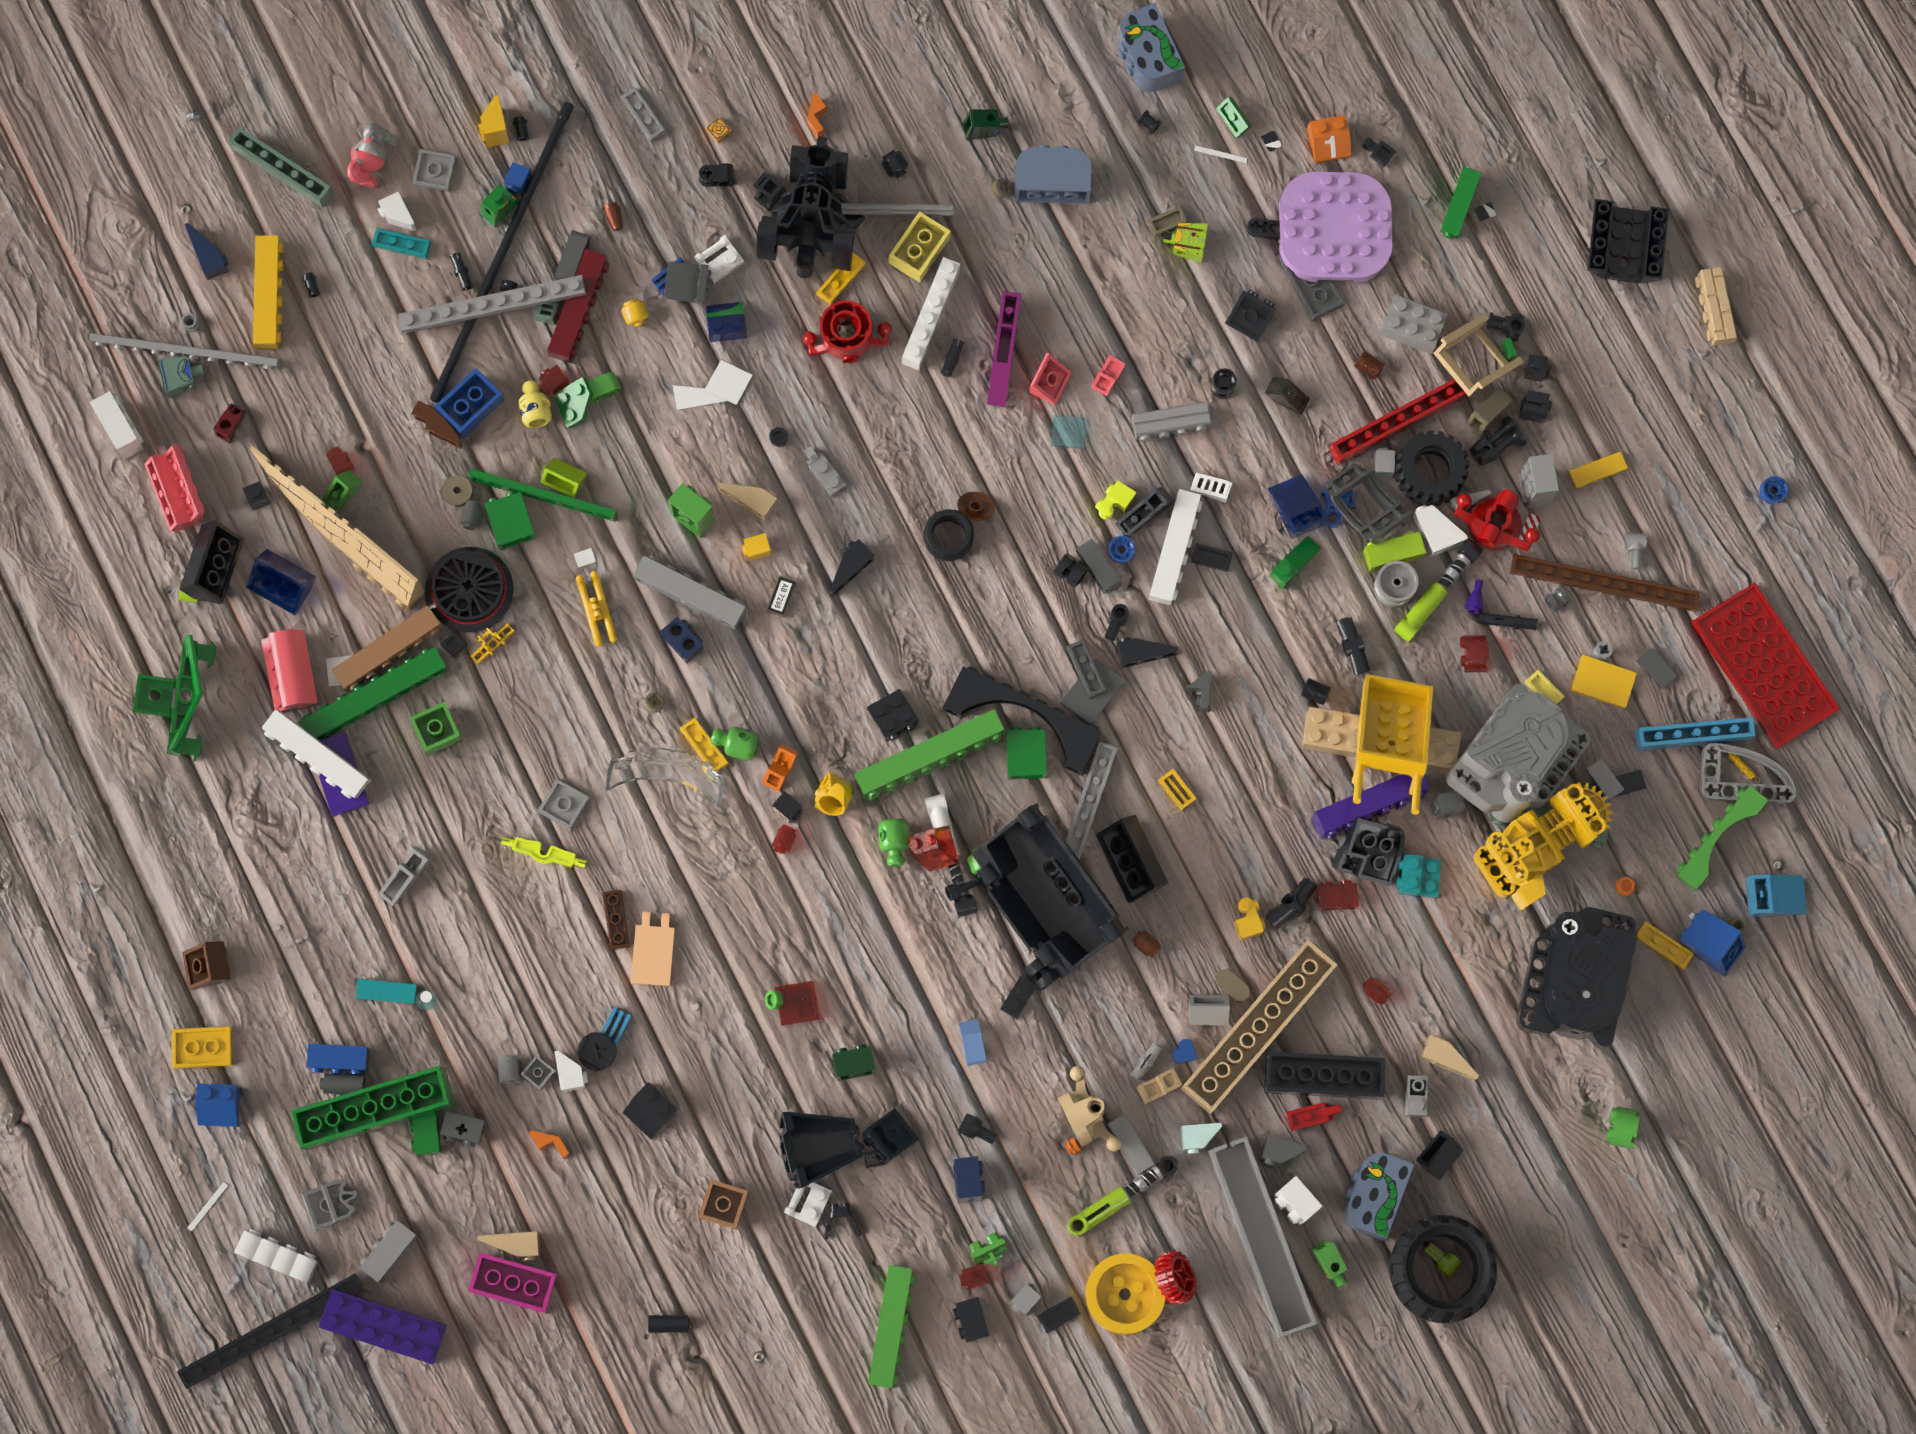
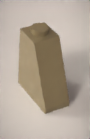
[1467,387,1513,436]

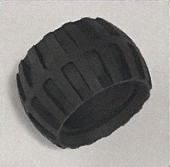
[1389,1215,1497,1323]

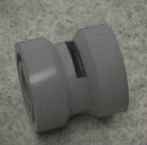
[1544,587,1571,613]

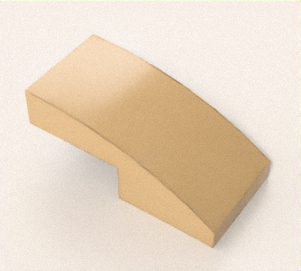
[1136,1068,1182,1105]

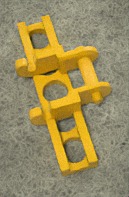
[471,623,515,664]

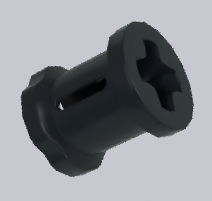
[1137,110,1162,135]

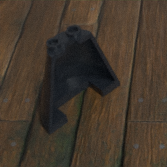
[779,1111,865,1189]

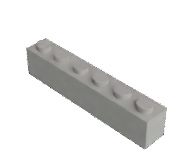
[633,556,746,631]

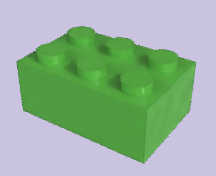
[668,483,715,538]

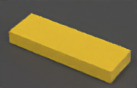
[816,253,866,305]
[1568,451,1628,489]
[680,717,729,775]
[1636,921,1694,970]

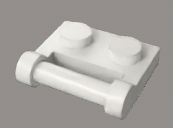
[694,235,744,284]
[783,1182,832,1228]

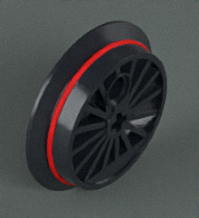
[426,547,514,632]

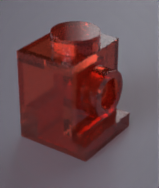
[326,446,355,475]

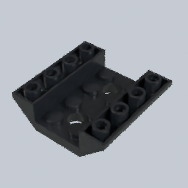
[1587,199,1669,284]

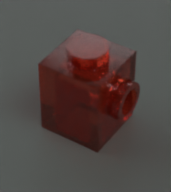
[539,365,570,398]
[959,1264,990,1290]

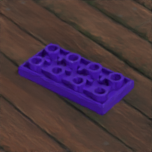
[319,732,370,817]

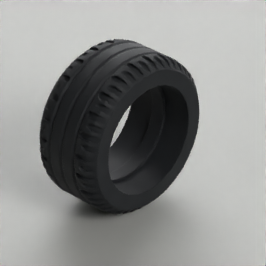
[924,509,974,561]

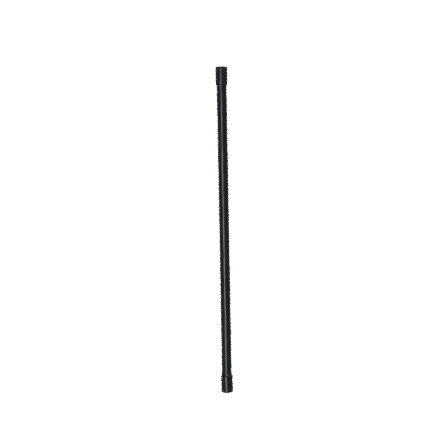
[429,102,574,403]

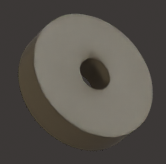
[442,476,473,507]

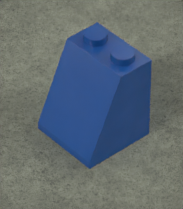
[1680,909,1746,977]

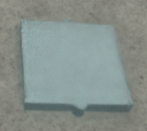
[1050,415,1087,449]

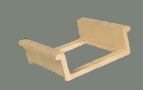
[1434,313,1524,396]

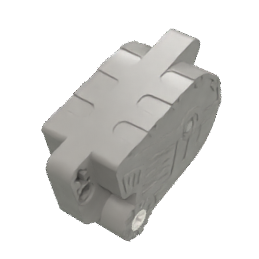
[1446,684,1591,823]

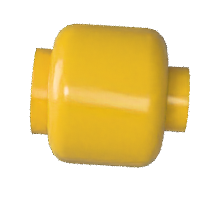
[621,298,649,327]

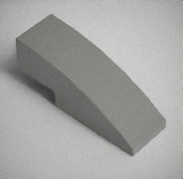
[378,847,433,906]

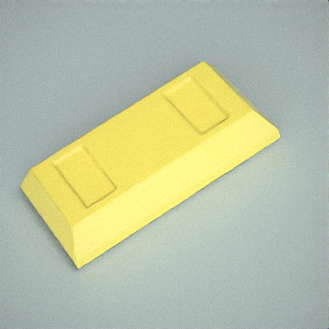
[1524,670,1565,704]

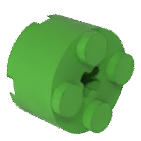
[1606,1106,1640,1149]

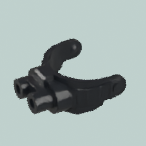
[824,1203,861,1239]

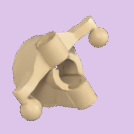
[1057,1066,1122,1152]

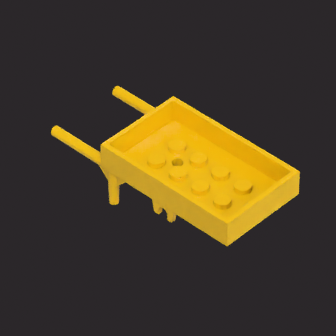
[1352,674,1433,815]

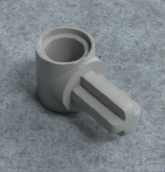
[1625,533,1647,570]

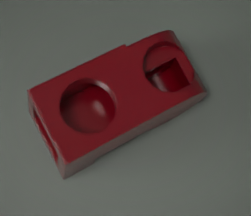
[213,403,246,443]

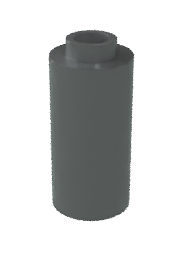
[320,1074,366,1094]

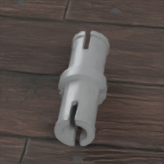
[1130,1043,1163,1082]

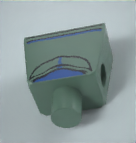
[157,357,205,398]

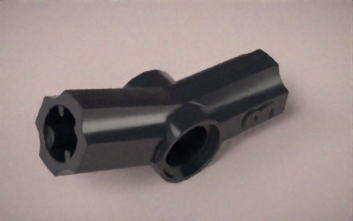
[1336,617,1370,676]
[1266,878,1317,930]

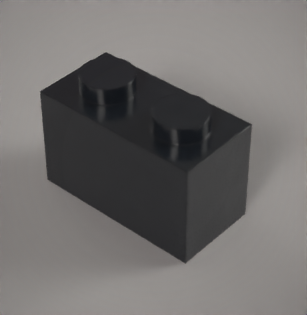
[953,1297,989,1343]

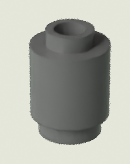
[460,500,482,530]

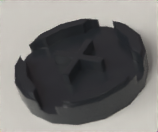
[577,1032,617,1071]

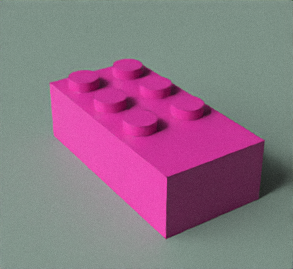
[468,1253,557,1314]

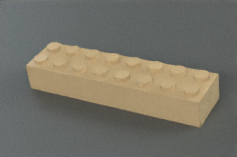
[1301,707,1461,773]

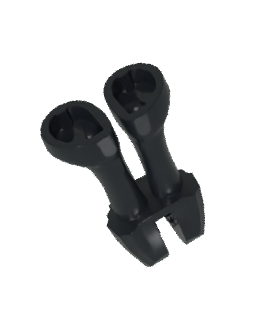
[1469,416,1527,466]

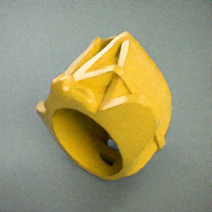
[814,772,853,816]

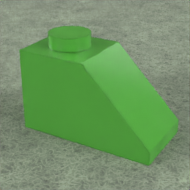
[322,469,363,513]

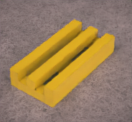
[1158,769,1197,811]

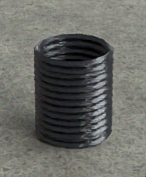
[1301,677,1331,706]

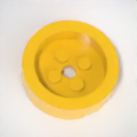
[1085,1253,1165,1335]

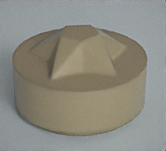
[992,178,1011,198]
[644,693,664,713]

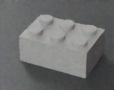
[1379,295,1447,354]
[1518,454,1559,508]

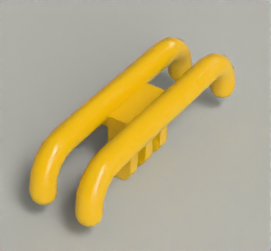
[576,571,617,647]

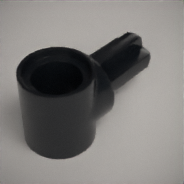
[1105,604,1129,641]
[957,1113,997,1144]

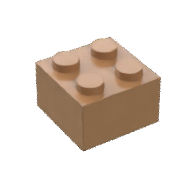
[698,1179,749,1231]

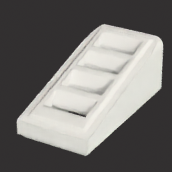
[1190,473,1232,503]

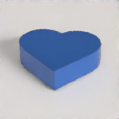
[1173,1039,1197,1064]

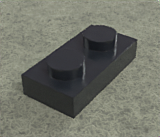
[1000,976,1037,1020]

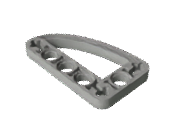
[1700,743,1796,803]

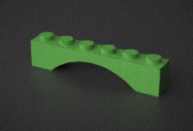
[1676,786,1768,891]

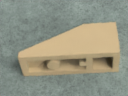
[717,483,778,521]
[1420,1034,1479,1081]
[477,1231,540,1261]

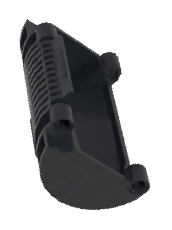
[971,803,1129,979]

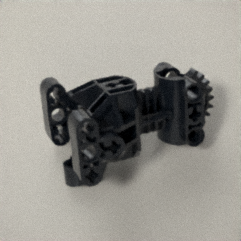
[757,137,856,278]

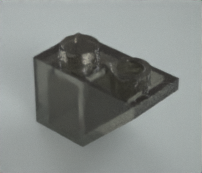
[1265,377,1310,415]

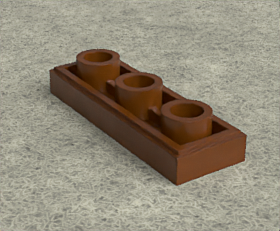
[602,890,630,950]

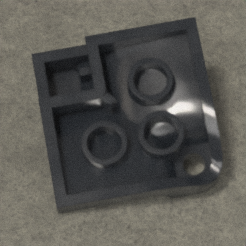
[1332,816,1405,886]

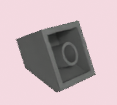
[1259,1134,1307,1168]

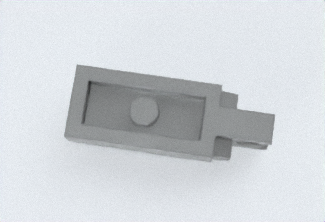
[805,447,846,497]

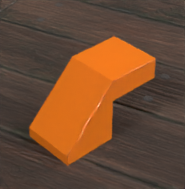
[808,92,826,139]
[762,744,799,792]
[529,1130,571,1159]

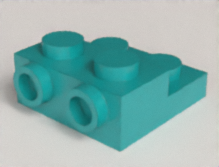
[1396,854,1441,898]

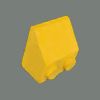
[478,95,510,147]

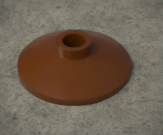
[957,492,995,521]

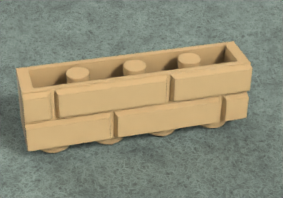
[1695,267,1737,346]

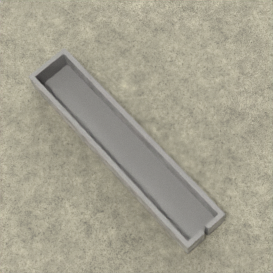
[1208,1137,1317,1339]

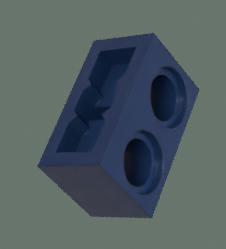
[660,616,703,663]

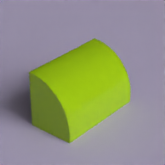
[540,457,588,498]

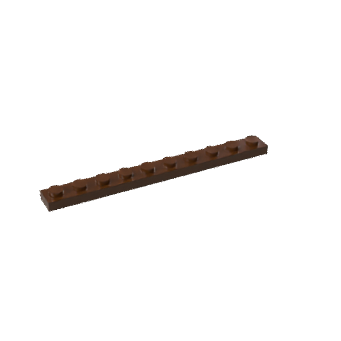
[1509,554,1700,612]

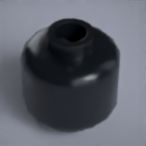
[881,150,909,179]

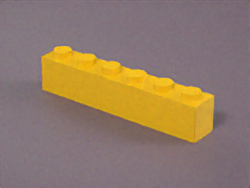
[253,235,284,349]

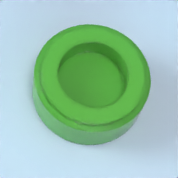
[765,990,783,1010]

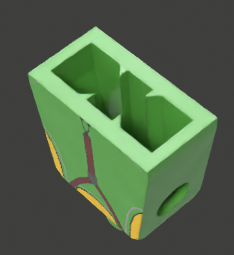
[1309,1240,1347,1287]

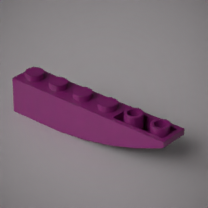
[987,291,1021,407]

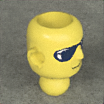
[519,381,552,429]

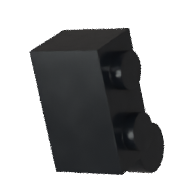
[1519,390,1552,423]

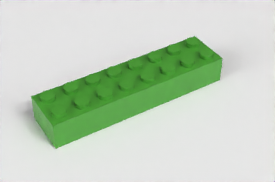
[854,709,1004,801]

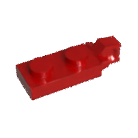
[1286,1102,1342,1131]

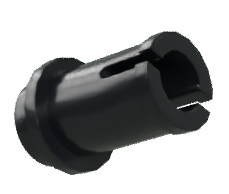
[513,116,529,141]
[302,272,321,298]

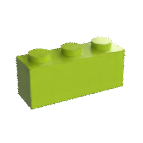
[1363,531,1426,572]

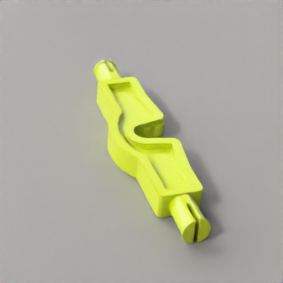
[501,836,587,868]

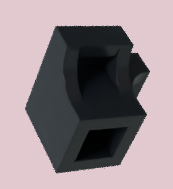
[753,172,787,211]

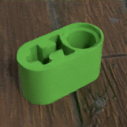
[588,372,622,404]

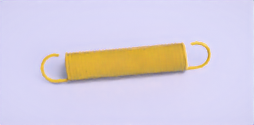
[1727,754,1760,784]

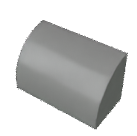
[1189,995,1230,1026]

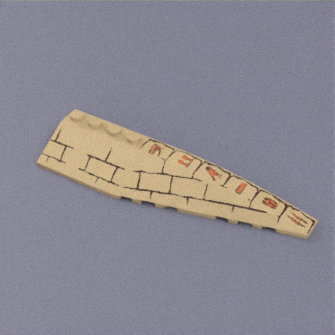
[250,446,425,610]

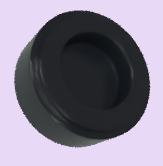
[769,427,788,447]

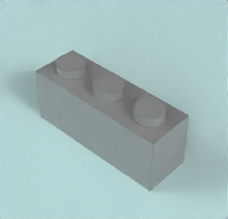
[360,1220,418,1284]

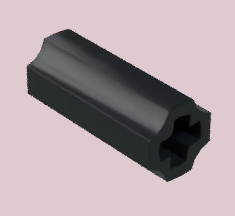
[648,1315,689,1333]

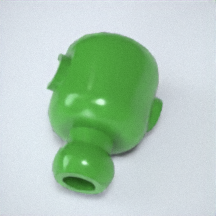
[711,726,759,761]
[878,819,911,867]

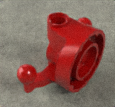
[803,300,892,363]
[1454,489,1540,552]

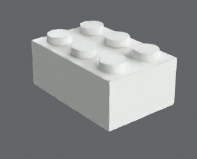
[90,391,144,460]
[1272,1176,1322,1226]

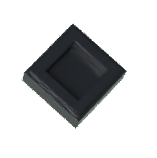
[440,631,468,658]

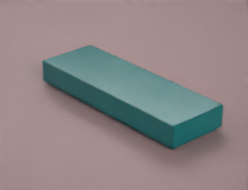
[372,228,432,260]
[356,979,417,1004]

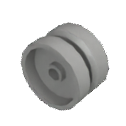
[1374,561,1419,607]

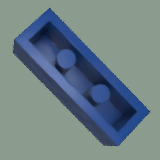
[306,1044,370,1075]

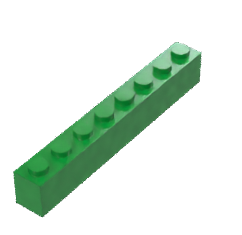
[299,647,448,740]

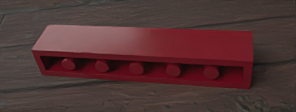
[547,249,610,363]

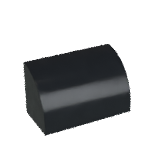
[1416,1130,1464,1180]

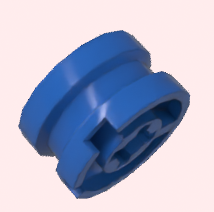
[1759,476,1789,505]
[1109,536,1135,564]

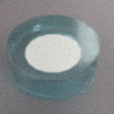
[416,990,436,1010]

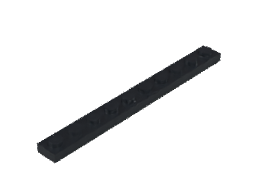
[177,1273,365,1389]

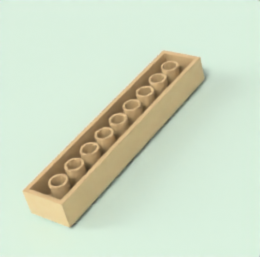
[1181,940,1337,1115]

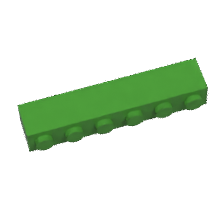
[868,1265,915,1389]

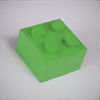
[410,701,463,756]

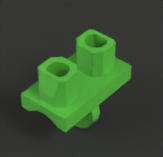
[970,1232,1008,1268]

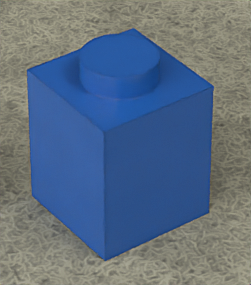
[504,162,531,195]

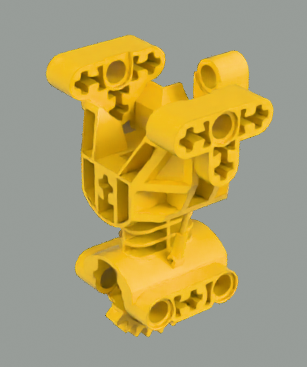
[1474,782,1613,910]

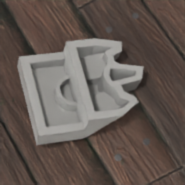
[301,1180,357,1231]

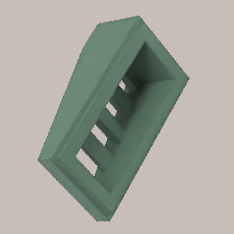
[535,300,561,325]

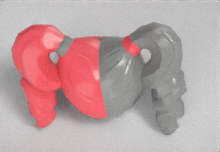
[347,123,398,188]

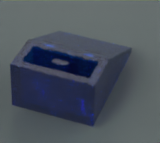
[1268,474,1328,539]

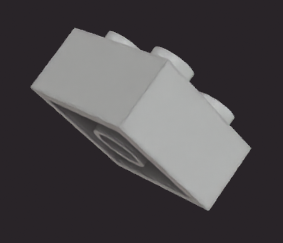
[521,1055,556,1091]

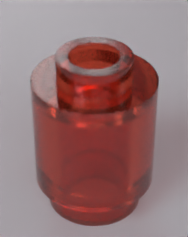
[772,825,797,855]
[1362,977,1392,1006]

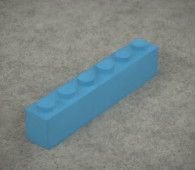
[1635,717,1755,751]

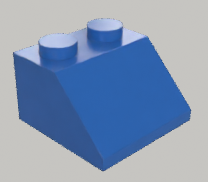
[196,1084,241,1127]

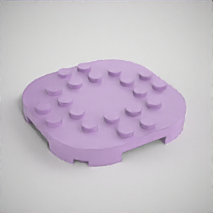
[1278,172,1392,283]

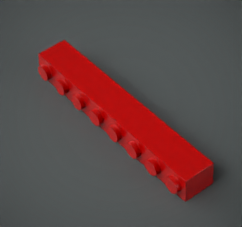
[1329,379,1468,465]

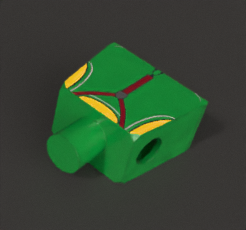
[481,184,519,227]

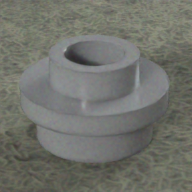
[180,313,200,332]

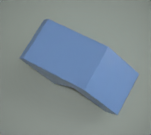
[959,1019,987,1066]

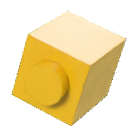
[741,533,771,562]

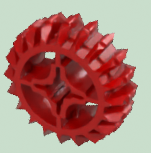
[1154,1250,1197,1305]

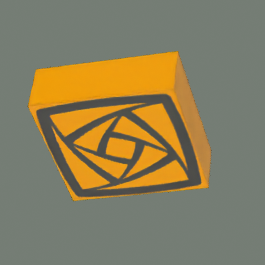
[705,117,732,143]

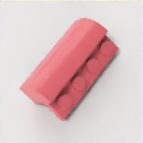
[145,444,205,532]
[261,629,318,713]

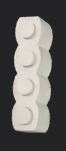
[234,1229,318,1284]

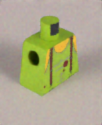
[1163,223,1208,263]

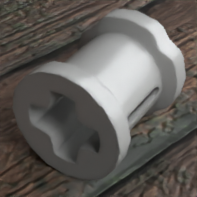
[1592,641,1613,661]

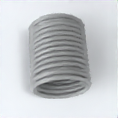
[498,1055,520,1083]

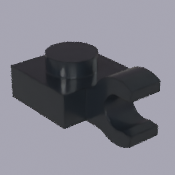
[1362,137,1396,167]

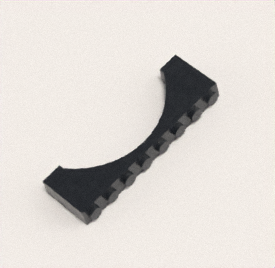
[943,666,1102,776]

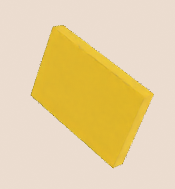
[1570,654,1637,709]
[172,1026,233,1069]

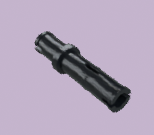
[1478,612,1537,631]

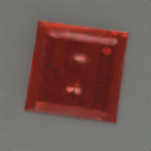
[775,981,820,1026]

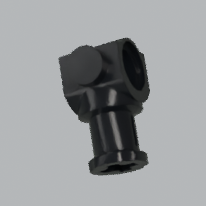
[1486,312,1525,342]

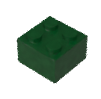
[832,1044,875,1081]

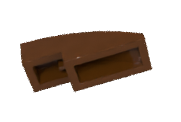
[412,400,462,449]

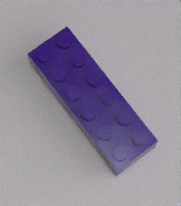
[1311,774,1430,840]
[318,1288,447,1365]

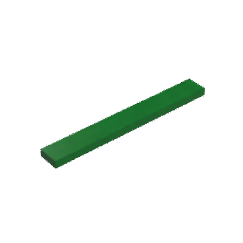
[469,469,617,522]

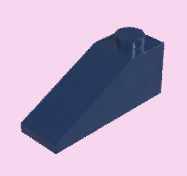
[185,223,229,280]

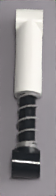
[925,794,977,918]

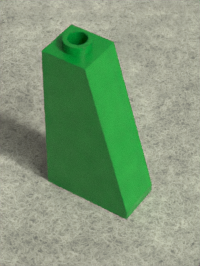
[1440,167,1481,240]

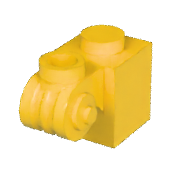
[1234,897,1266,941]

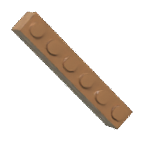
[331,605,442,692]

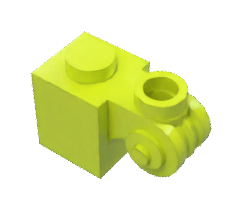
[1095,480,1136,520]

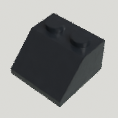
[622,1082,678,1139]

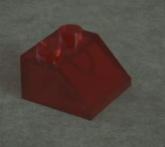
[908,825,959,871]

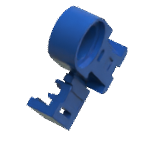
[1321,490,1356,528]

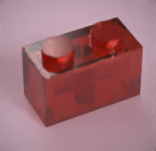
[1316,880,1359,911]

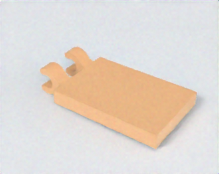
[631,911,675,987]

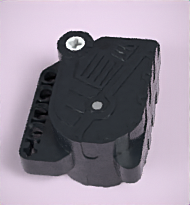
[1516,907,1637,1049]

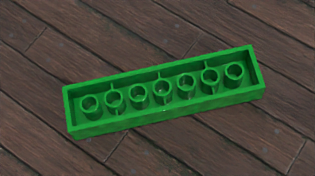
[291,1066,456,1150]

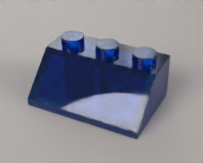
[246,549,316,615]

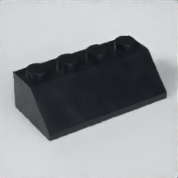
[179,520,244,604]
[1096,815,1169,903]

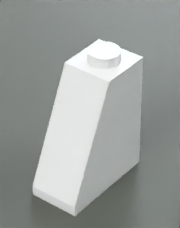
[1412,505,1468,557]

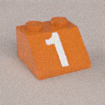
[1307,115,1352,164]

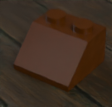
[182,941,231,990]

